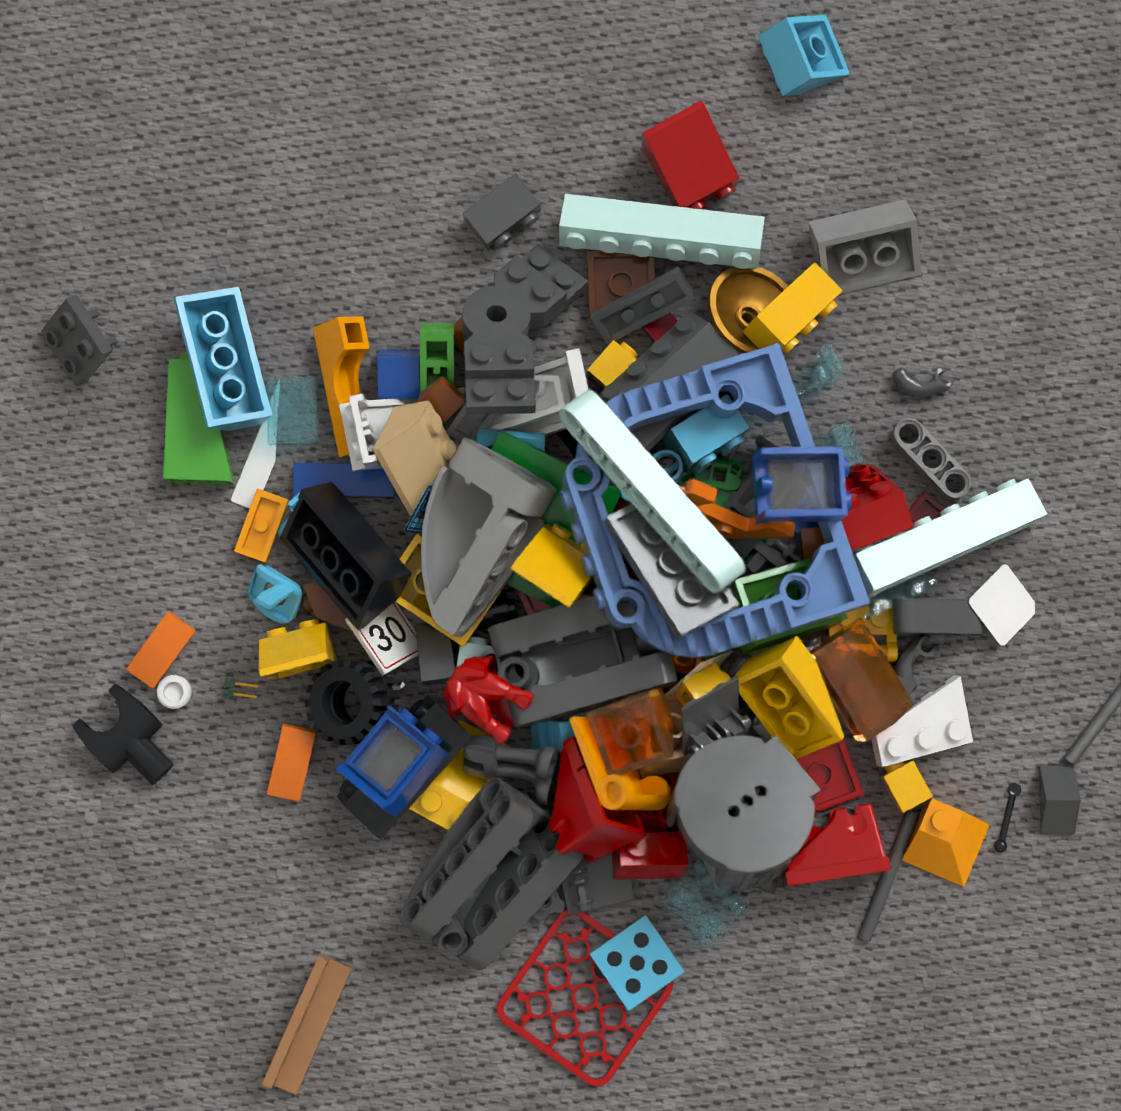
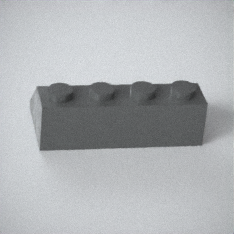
[598,311,740,451]

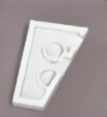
[487,374,571,431]
[870,675,973,767]

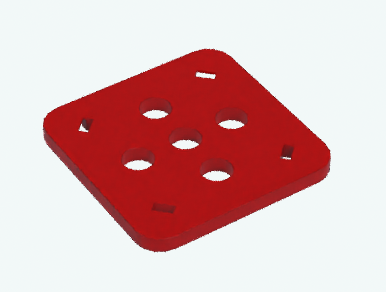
[497,909,673,1086]

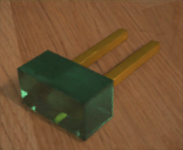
[223,677,258,699]

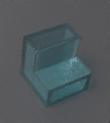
[821,422,865,470]

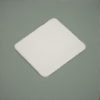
[969,564,1035,646]

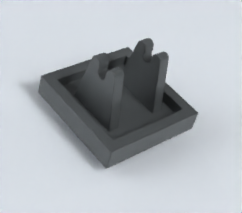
[41,295,118,386]

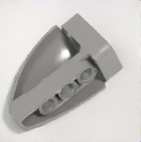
[421,438,557,636]

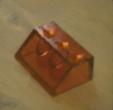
[808,617,914,742]

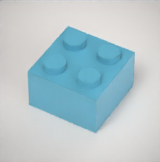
[663,394,750,475]

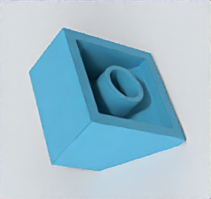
[758,15,850,96]

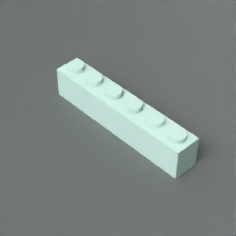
[559,194,765,269]
[854,478,1047,598]

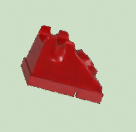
[548,736,647,863]
[781,803,891,886]

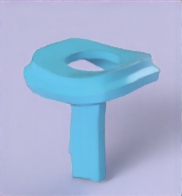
[248,564,302,623]

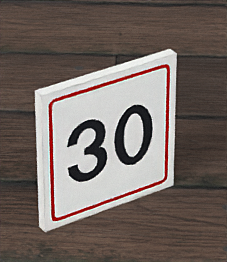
[345,602,418,676]

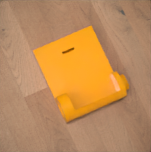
[569,716,671,810]

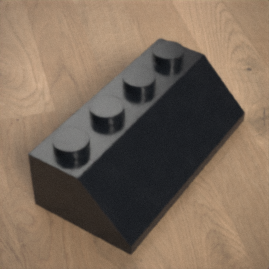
[280,482,412,630]
[337,695,473,840]

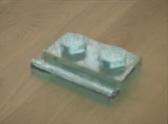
[267,376,318,445]

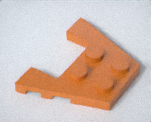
[679,479,796,539]

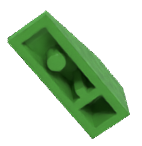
[420,323,455,427]

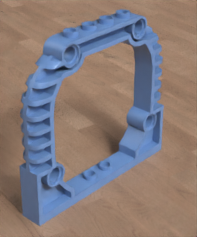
[560,343,870,657]

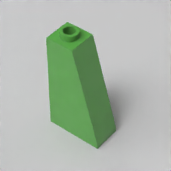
[163,354,235,485]

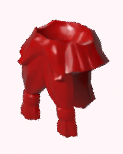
[442,655,534,744]

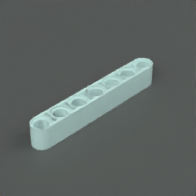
[559,390,745,593]

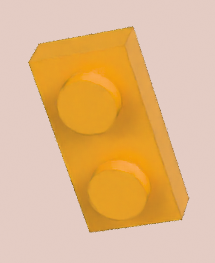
[234,488,290,564]

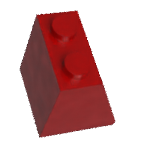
[641,100,739,210]

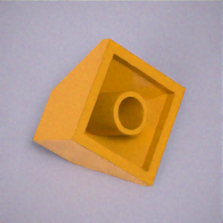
[902,798,990,887]

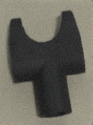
[72,684,174,785]

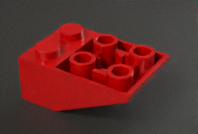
[841,464,914,551]
[611,768,688,879]

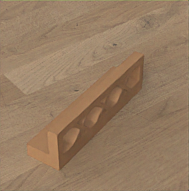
[261,954,352,1095]

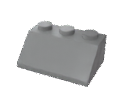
[809,199,922,294]

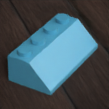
[174,287,272,431]

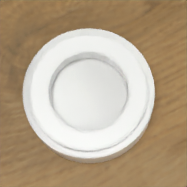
[157,675,192,709]

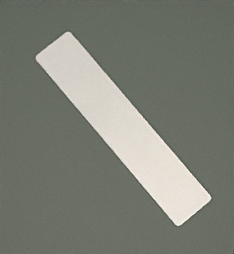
[231,381,280,508]

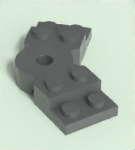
[462,244,588,415]

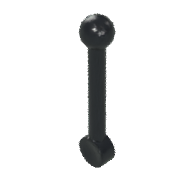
[994,783,1021,853]

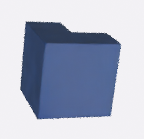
[377,349,420,399]

